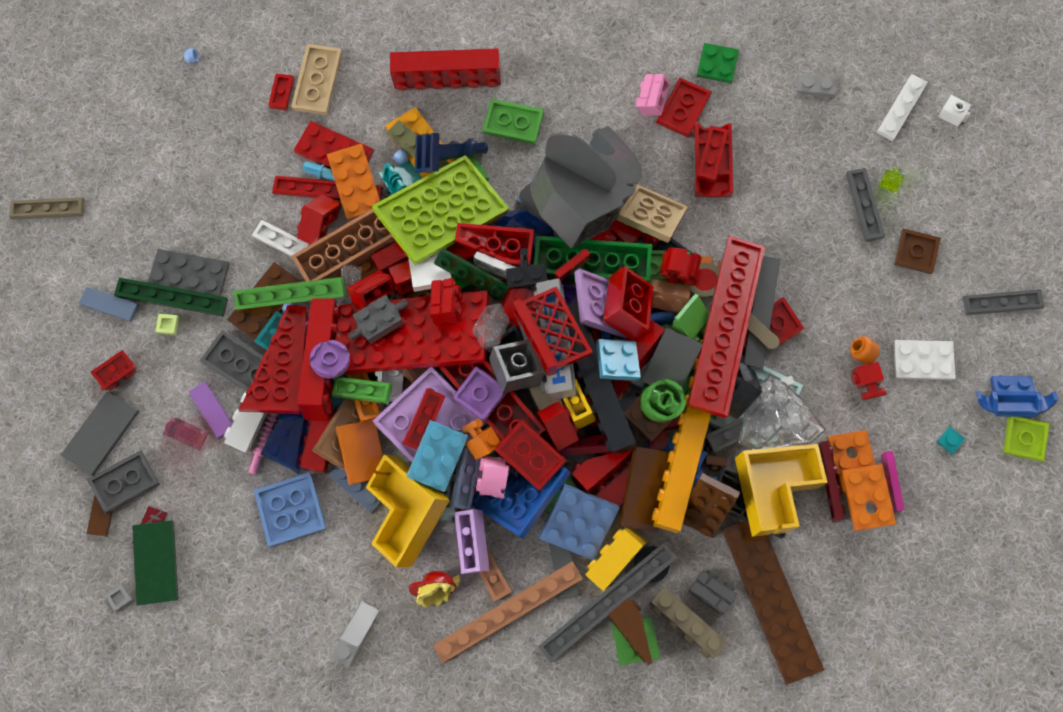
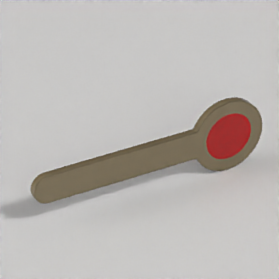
[689,262,779,350]

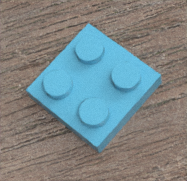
[596,339,641,381]

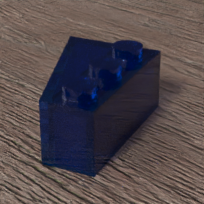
[260,411,308,474]

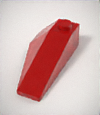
[455,223,534,266]

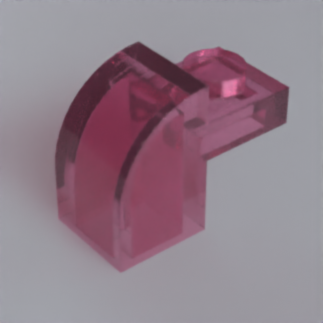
[163,418,209,451]

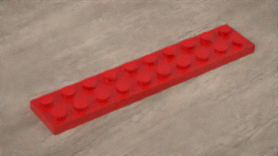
[687,235,765,419]

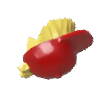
[409,571,460,608]

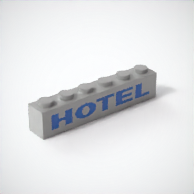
[534,278,577,400]

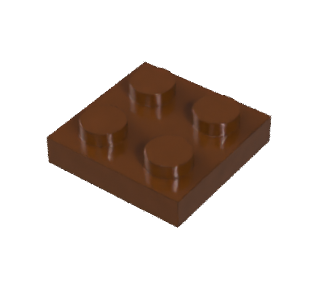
[894,228,941,274]

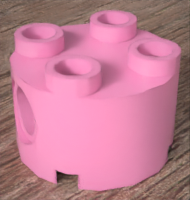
[476,455,509,499]

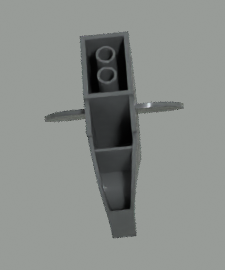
[519,126,642,249]

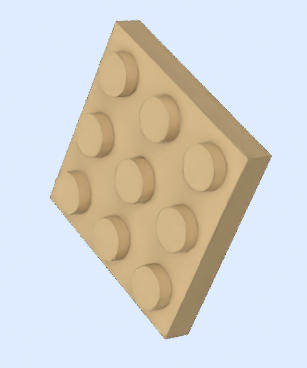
[617,184,688,243]

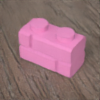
[636,74,670,116]

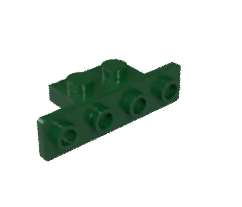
[434,248,508,301]

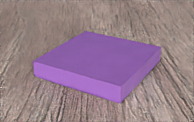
[452,366,507,423]

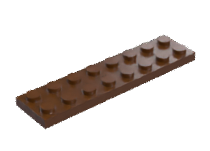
[721,521,824,685]

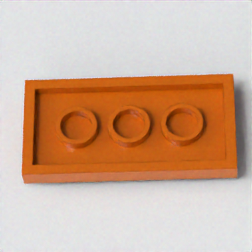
[327,143,380,222]

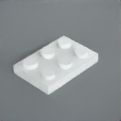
[893,340,956,380]

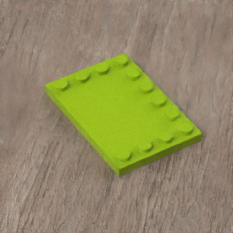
[372,155,509,266]

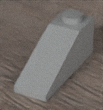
[331,602,380,667]

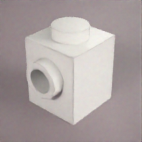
[938,95,971,127]

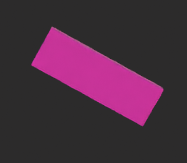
[881,451,905,513]

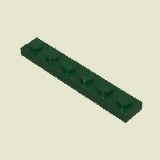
[114,277,228,317]

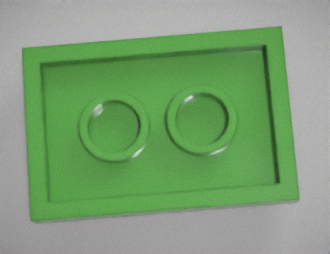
[482,99,544,145]

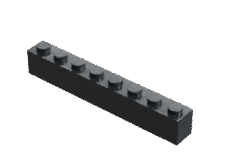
[567,301,638,456]

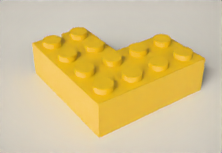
[735,444,827,537]
[366,454,450,567]

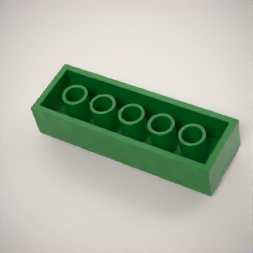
[534,236,652,283]

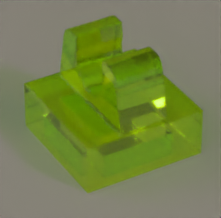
[879,167,904,193]

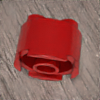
[659,248,702,286]

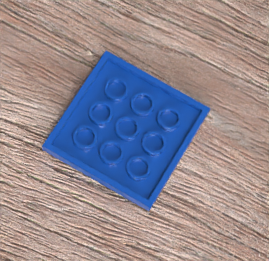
[472,464,571,539]

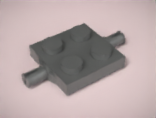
[348,295,409,344]

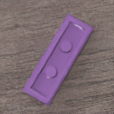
[189,381,233,439]

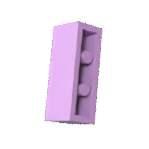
[454,509,490,574]

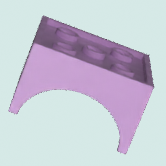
[373,367,487,463]

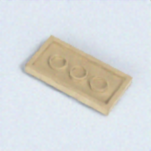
[291,44,343,115]

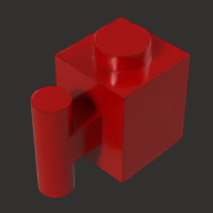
[851,362,887,401]

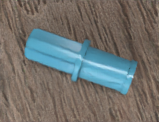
[302,162,335,181]

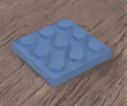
[254,472,327,548]
[539,483,619,560]

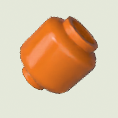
[850,336,880,364]

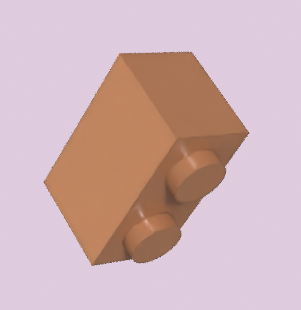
[651,279,691,313]

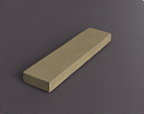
[9,197,85,220]

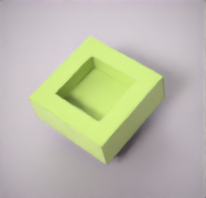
[155,314,179,335]

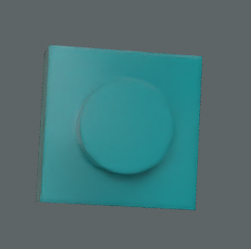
[936,426,965,454]

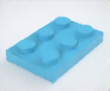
[406,420,468,492]

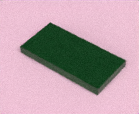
[132,520,178,606]

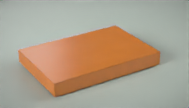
[336,421,387,485]

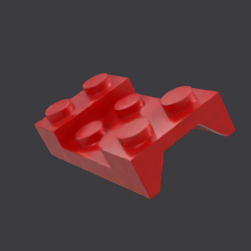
[693,123,733,197]

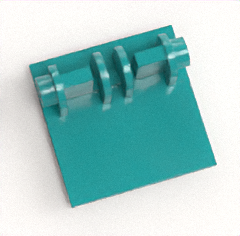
[378,162,422,195]

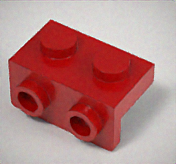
[90,350,137,391]

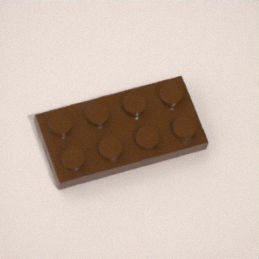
[227,262,302,340]
[683,473,740,538]

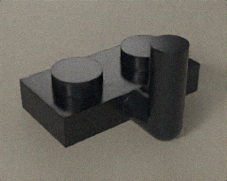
[506,248,547,290]

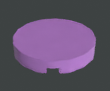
[310,340,350,379]

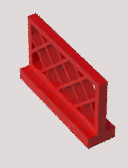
[513,287,593,377]

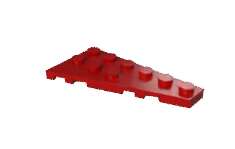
[239,305,307,414]

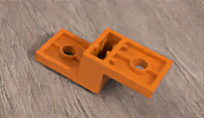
[827,430,896,532]

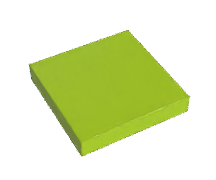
[1003,417,1050,462]

